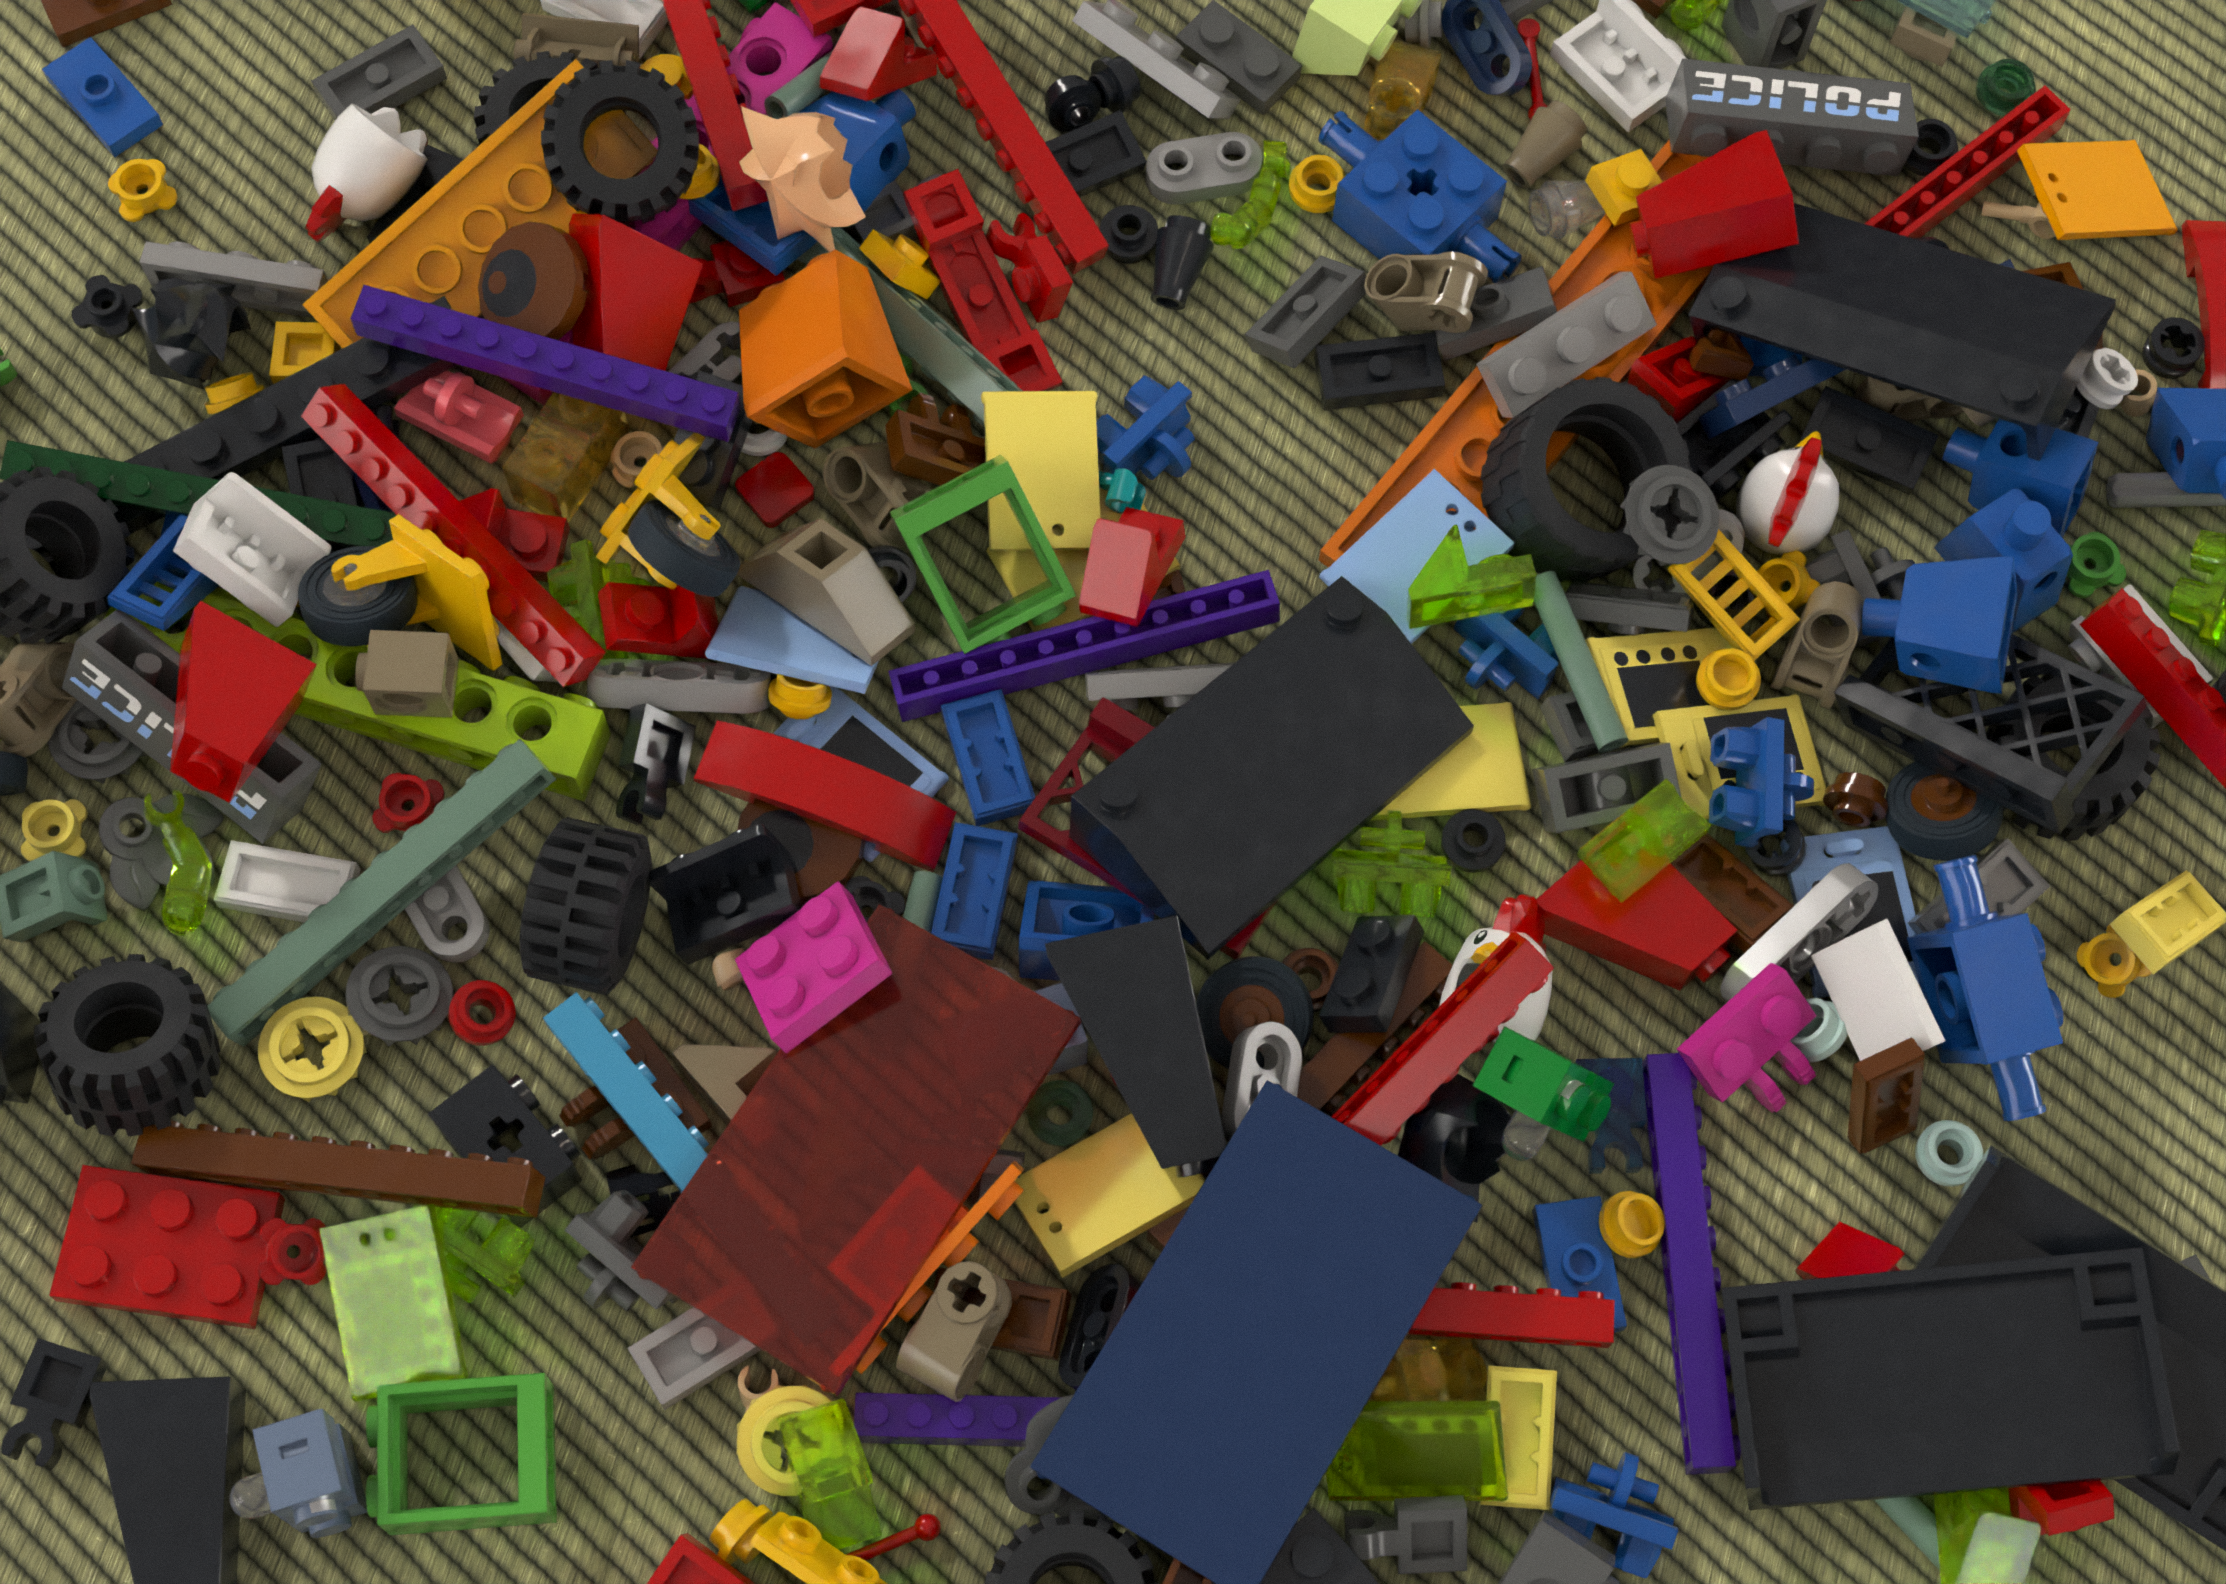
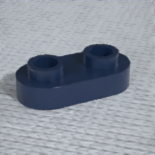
[1441,0,1532,96]

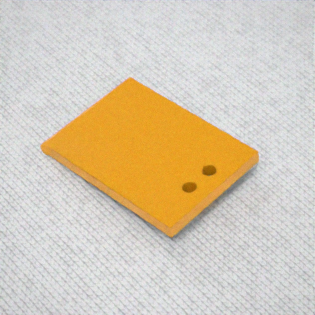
[2017,140,2178,240]

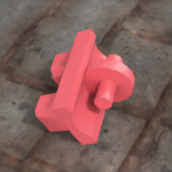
[394,370,524,464]

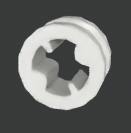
[2076,347,2138,409]

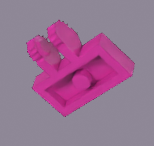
[1676,963,1817,1113]

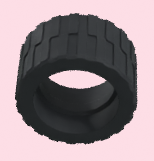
[1480,377,1693,582]

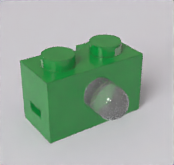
[1473,1026,1615,1161]

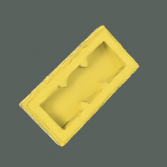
[2109,870,2226,975]
[1480,1365,1557,1510]

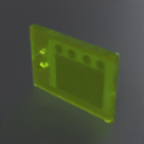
[319,1204,469,1402]
[1326,1400,1508,1501]

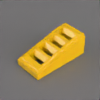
[1667,529,1801,661]

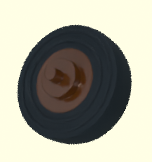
[1885,762,2003,860]
[1196,956,1314,1069]

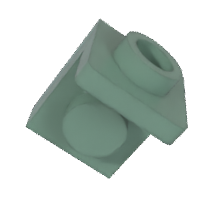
[0,851,107,942]

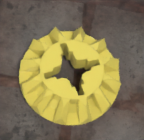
[258,996,367,1102]
[736,1385,847,1496]

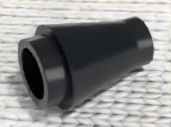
[1150,215,1214,310]

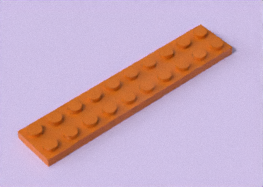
[1319,139,1714,568]

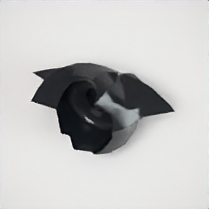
[132,278,251,390]
[1397,1074,1513,1223]

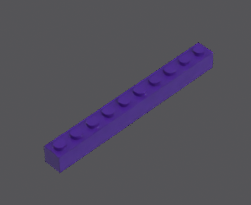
[350,285,741,442]
[888,570,1280,722]
[1640,1053,1741,1475]
[853,1393,1062,1447]

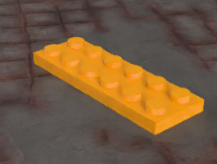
[302,59,658,349]

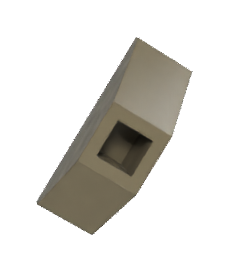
[738,519,915,666]

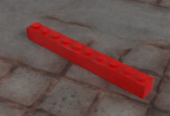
[662,0,768,211]
[898,0,1109,275]
[1864,85,2071,238]
[301,384,606,687]
[2079,588,2226,789]
[1332,931,1554,1146]
[1407,1282,1615,1348]

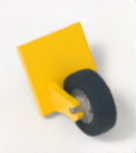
[596,432,740,597]
[298,514,503,671]

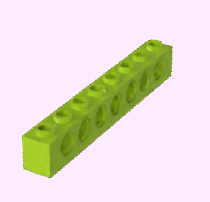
[104,569,611,802]

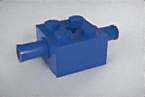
[1318,109,1522,283]
[1907,855,2063,1121]

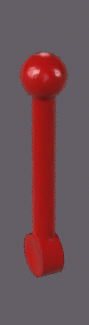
[1517,18,1548,121]
[846,1513,941,1561]

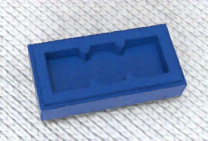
[42,37,163,157]
[688,175,818,276]
[941,689,1035,826]
[929,822,1018,960]
[1532,1196,1627,1332]

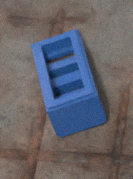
[107,514,219,631]

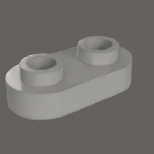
[1145,132,1263,204]
[405,865,490,963]
[1221,1022,1302,1142]

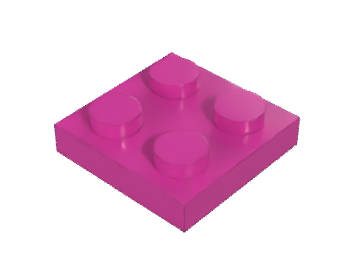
[735,881,893,1053]

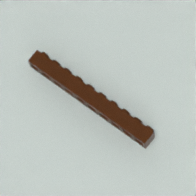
[1147,941,1453,1253]
[131,1120,546,1218]

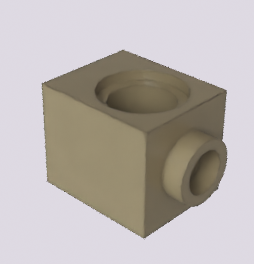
[355,630,459,718]

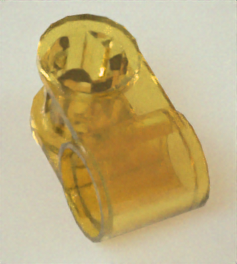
[1363,39,1442,141]

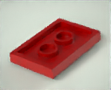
[49,1165,285,1329]

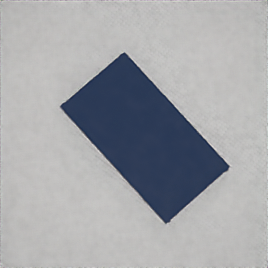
[1030,1080,1482,1584]

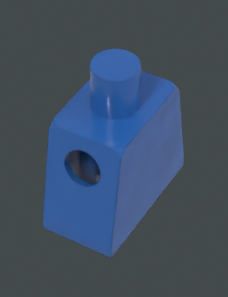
[798,89,916,212]
[2146,387,2226,500]
[1943,419,2098,538]
[1934,488,2073,634]
[1862,556,2018,694]

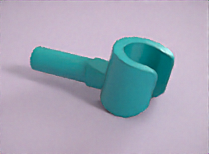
[1099,468,1146,514]

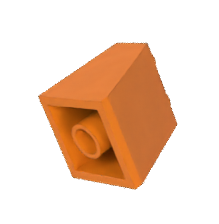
[739,249,912,449]

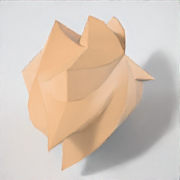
[739,106,866,253]

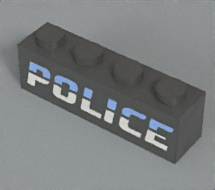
[1665,58,1919,176]
[62,609,321,844]

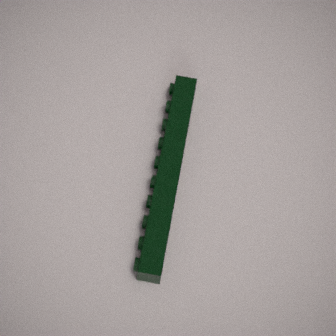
[0,440,396,548]

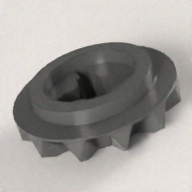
[1620,465,1719,566]
[48,700,148,784]
[346,946,453,1047]

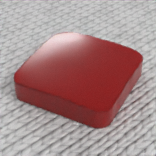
[735,452,815,528]

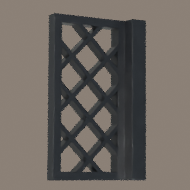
[1834,633,2146,834]

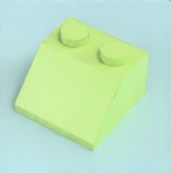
[1292,0,1423,76]

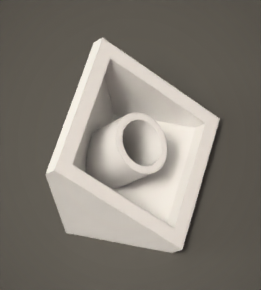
[1811,919,1945,1061]

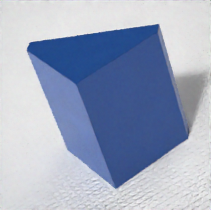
[1019,880,1154,981]

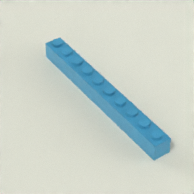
[543,992,841,1348]

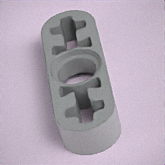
[587,659,771,714]
[1720,863,1878,1001]

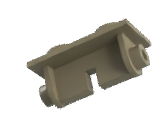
[514,13,639,68]

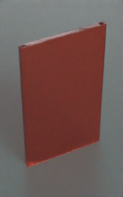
[631,904,1081,1397]

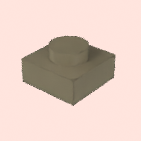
[1889,0,1964,67]

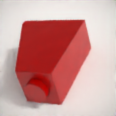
[1629,130,1799,279]
[569,213,703,371]
[170,601,317,803]
[1536,820,1737,991]

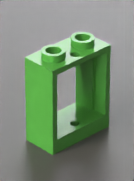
[890,454,1076,654]
[366,1373,557,1535]

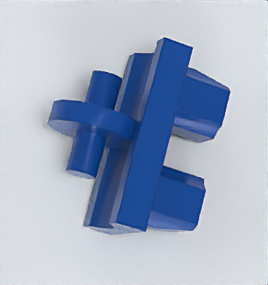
[1096,375,1195,480]
[1454,583,1560,699]
[1709,717,1814,847]
[1550,1452,1678,1578]

